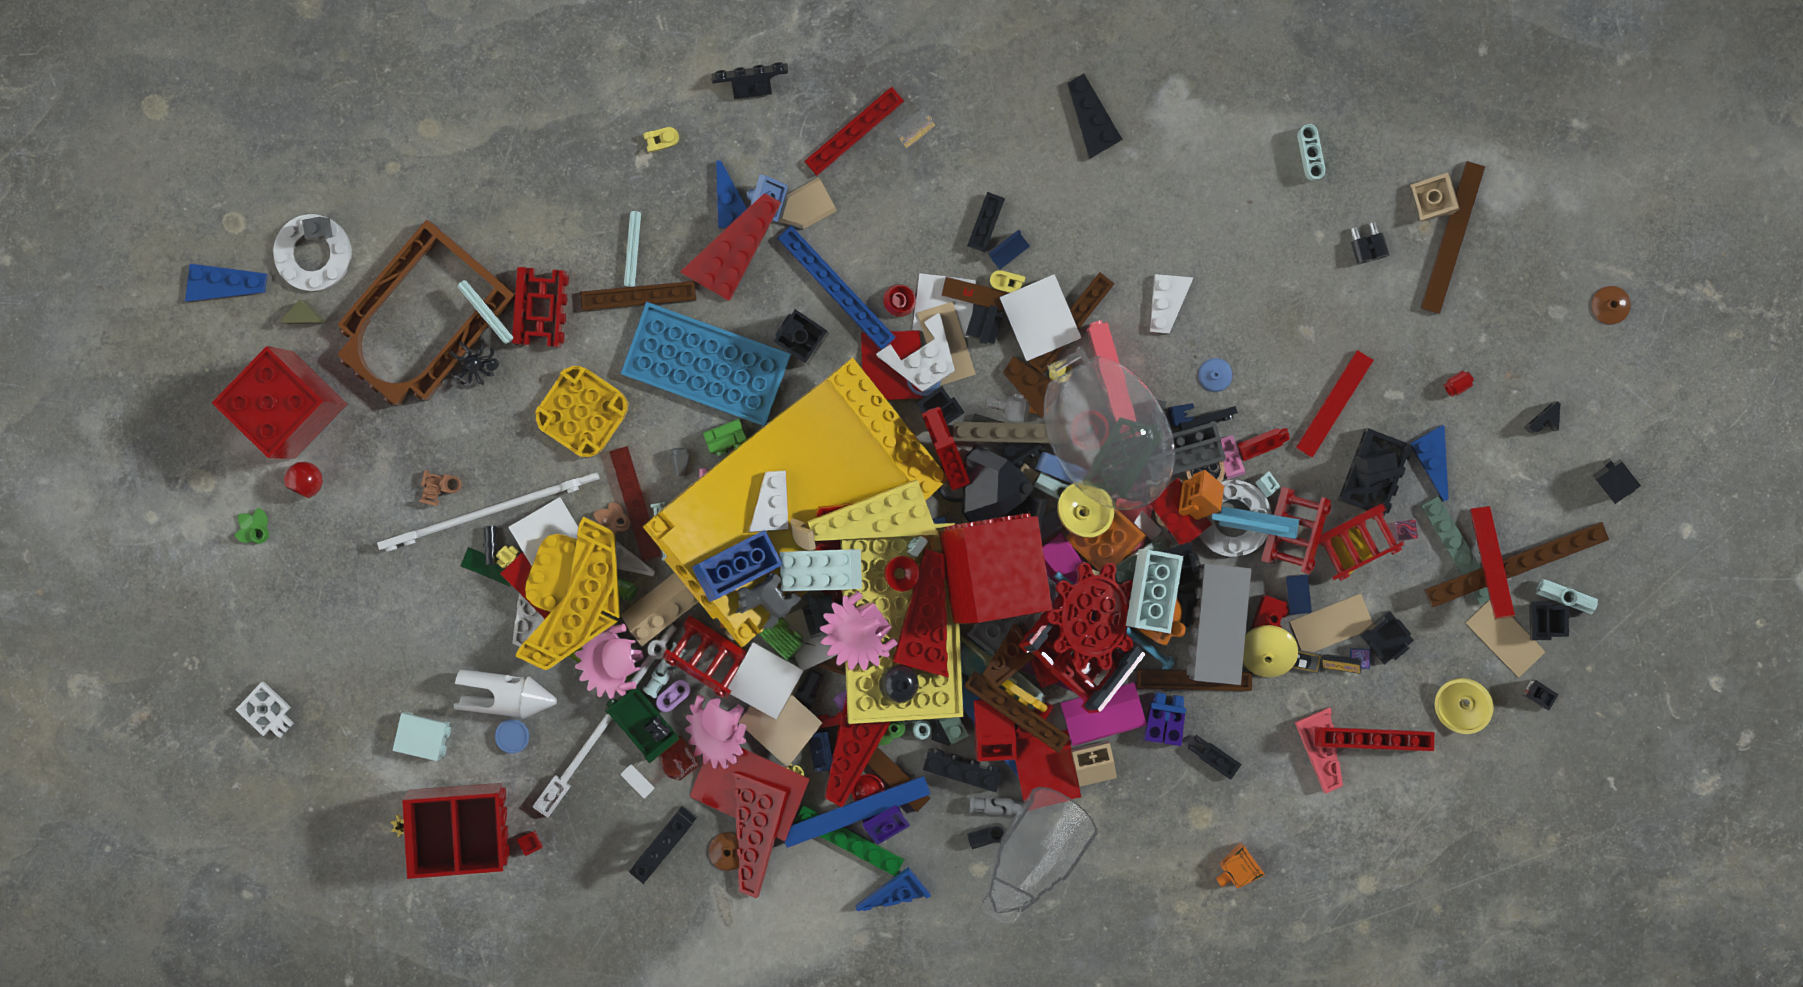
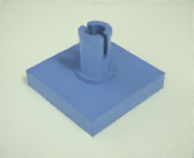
[747,174,788,222]

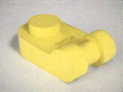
[643,127,679,153]
[990,270,1026,293]

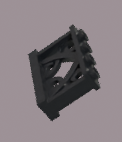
[1338,428,1412,516]

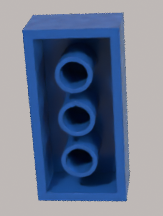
[692,530,783,602]

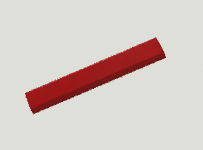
[804,86,904,176]
[1295,350,1374,458]
[1470,506,1515,620]

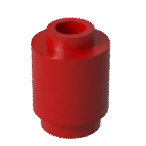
[1443,370,1474,397]

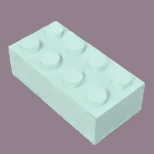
[780,549,862,591]

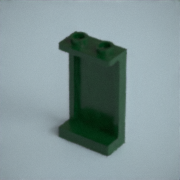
[605,686,679,764]

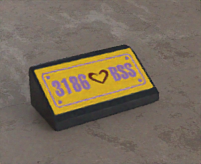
[1322,654,1363,674]

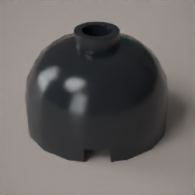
[879,665,919,704]

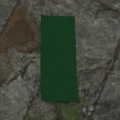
[460,547,511,587]

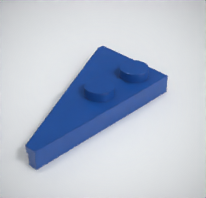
[716,160,747,228]
[855,867,931,911]

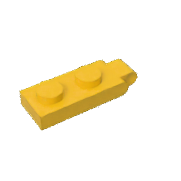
[1001,679,1047,712]

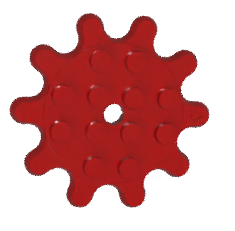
[1046,562,1133,670]

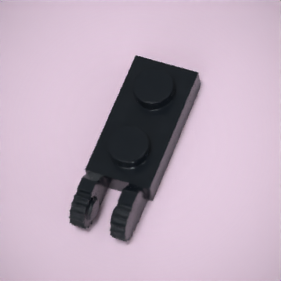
[1187,734,1242,780]

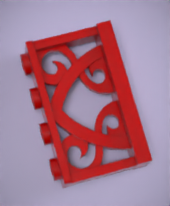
[922,407,970,491]

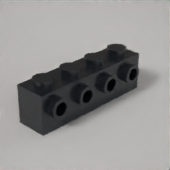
[923,748,1002,793]

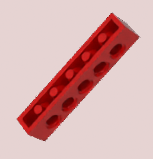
[1314,727,1435,751]

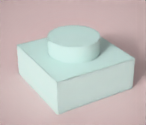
[1255,471,1280,498]
[907,536,928,557]

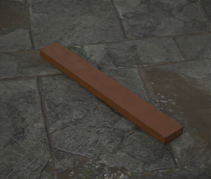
[1420,161,1486,314]

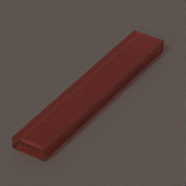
[609,446,662,561]

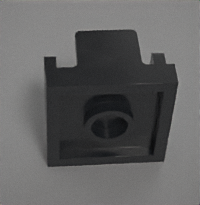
[1161,542,1201,586]
[1359,610,1414,665]

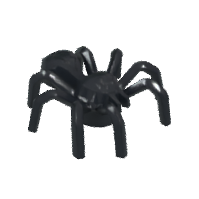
[449,340,499,386]

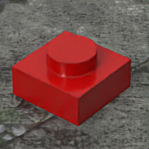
[517,830,543,856]

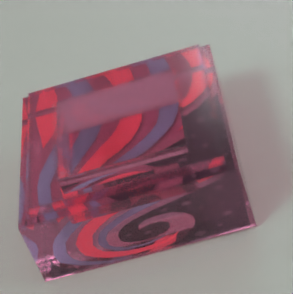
[1395,519,1418,541]

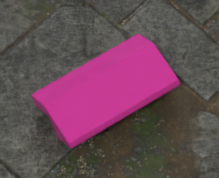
[1043,533,1084,584]
[1060,682,1147,746]

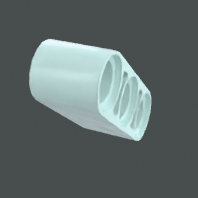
[1297,124,1325,181]

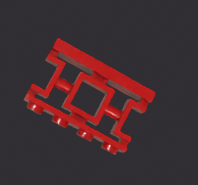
[512,266,569,348]

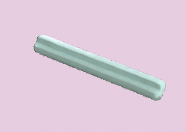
[624,211,641,287]
[457,280,513,344]

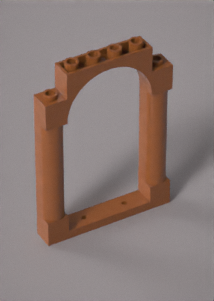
[337,219,515,405]

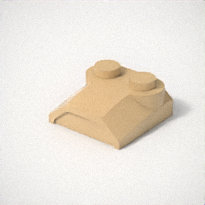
[1410,173,1459,221]

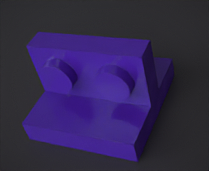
[862,805,910,845]

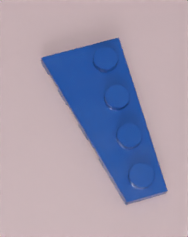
[185,264,268,302]

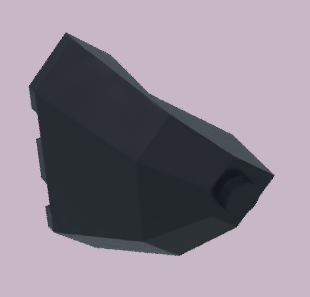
[962,445,1034,523]

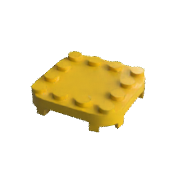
[535,366,629,457]
[525,533,577,612]

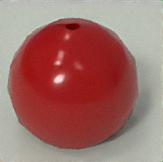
[284,461,323,498]

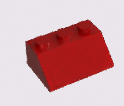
[1147,478,1212,545]

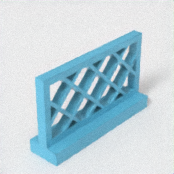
[1212,506,1299,539]

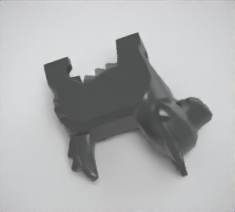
[736,573,801,629]

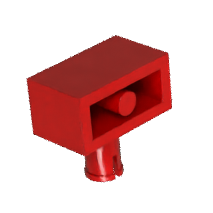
[1250,594,1288,630]

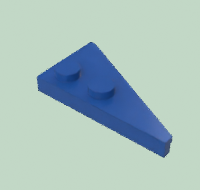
[1409,425,1449,502]

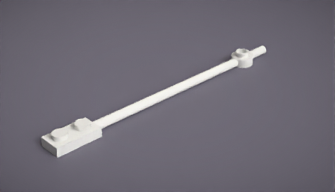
[377,472,600,552]
[533,624,677,818]

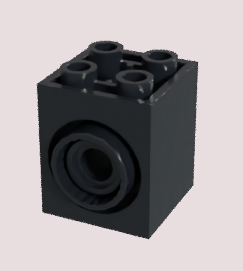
[774,309,830,365]

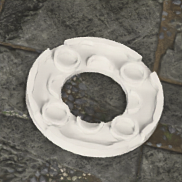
[273,214,352,291]
[1199,480,1271,557]

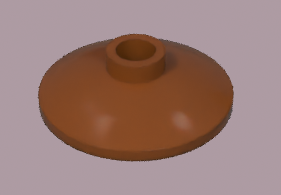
[1592,286,1631,324]
[709,832,739,871]

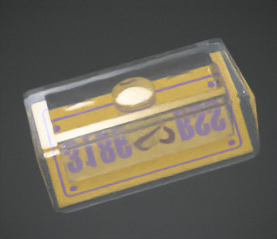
[893,107,936,149]

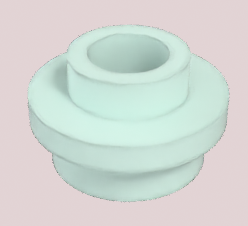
[913,720,932,740]

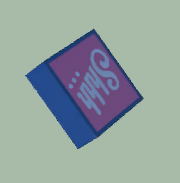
[1350,648,1370,669]

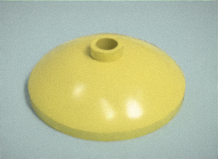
[1057,482,1114,538]
[1243,625,1298,677]
[1435,678,1494,734]

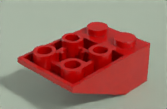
[974,700,1017,762]

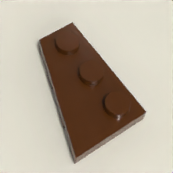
[1003,356,1062,419]
[982,624,1036,689]

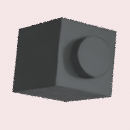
[302,217,333,241]

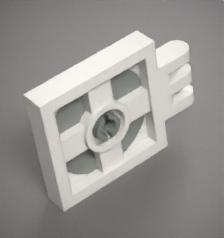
[236,681,294,738]

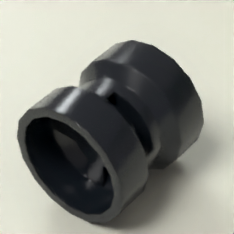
[643,715,670,742]

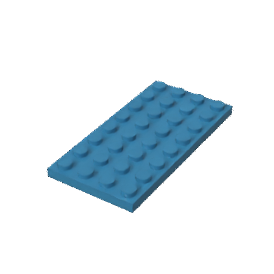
[621,302,791,426]

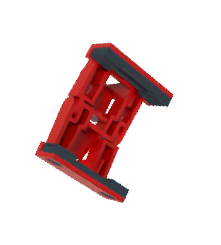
[1019,594,1145,714]

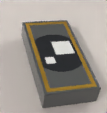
[1292,649,1322,674]

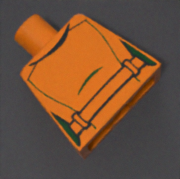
[1216,842,1265,889]

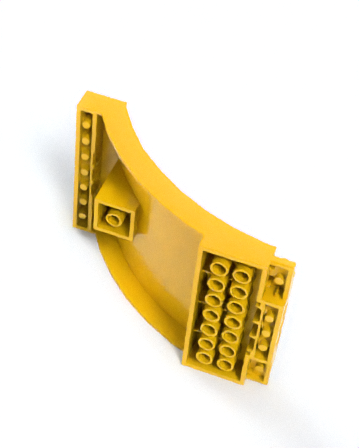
[643,357,948,647]

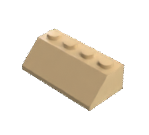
[621,573,699,646]

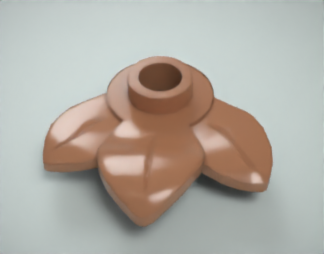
[593,502,631,535]

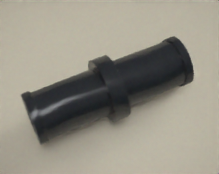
[483,526,498,565]

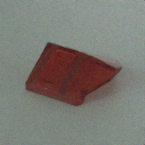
[661,735,700,781]

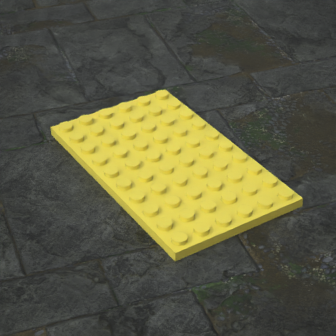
[840,523,963,724]

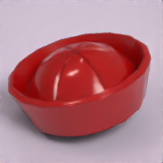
[883,284,916,317]
[851,774,884,801]

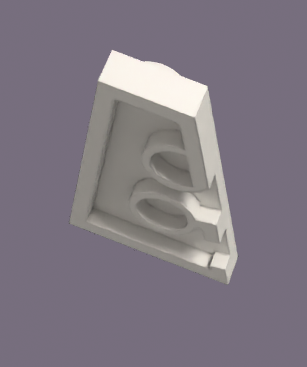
[1150,274,1193,334]
[749,470,788,532]
[512,593,545,647]

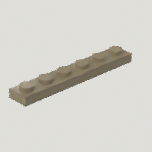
[953,422,1069,444]

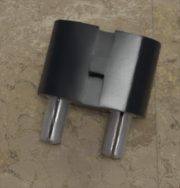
[1351,222,1390,265]

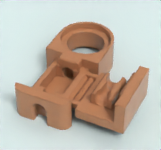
[419,470,462,506]

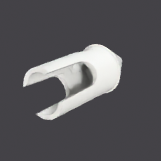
[453,669,557,719]

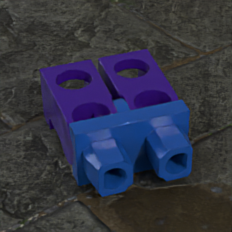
[1143,692,1186,746]

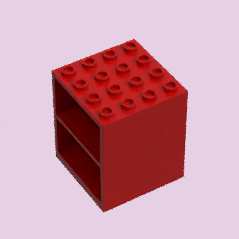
[212,346,348,459]
[939,513,1052,624]
[402,783,510,879]

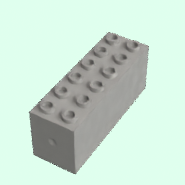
[1187,564,1251,685]

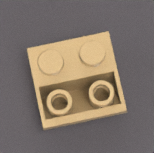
[1071,740,1117,787]

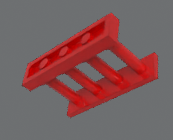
[1261,487,1331,574]
[1318,503,1405,581]
[663,615,748,698]

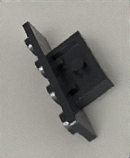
[711,62,788,99]

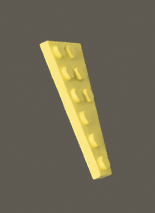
[807,479,937,541]

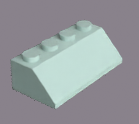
[1126,549,1183,634]

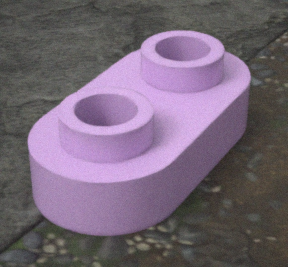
[656,680,691,712]

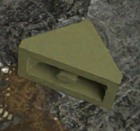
[281,300,325,324]

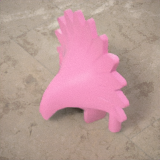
[820,591,898,670]
[575,624,644,699]
[685,695,746,769]

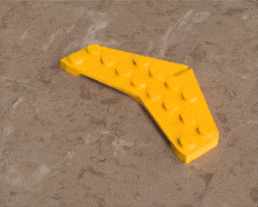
[515,516,620,670]

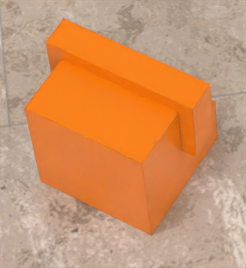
[1179,470,1224,520]

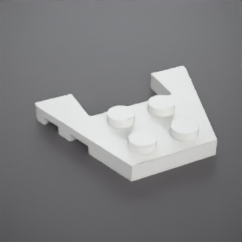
[876,313,955,392]

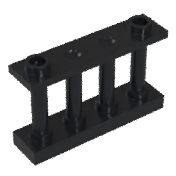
[629,805,697,884]

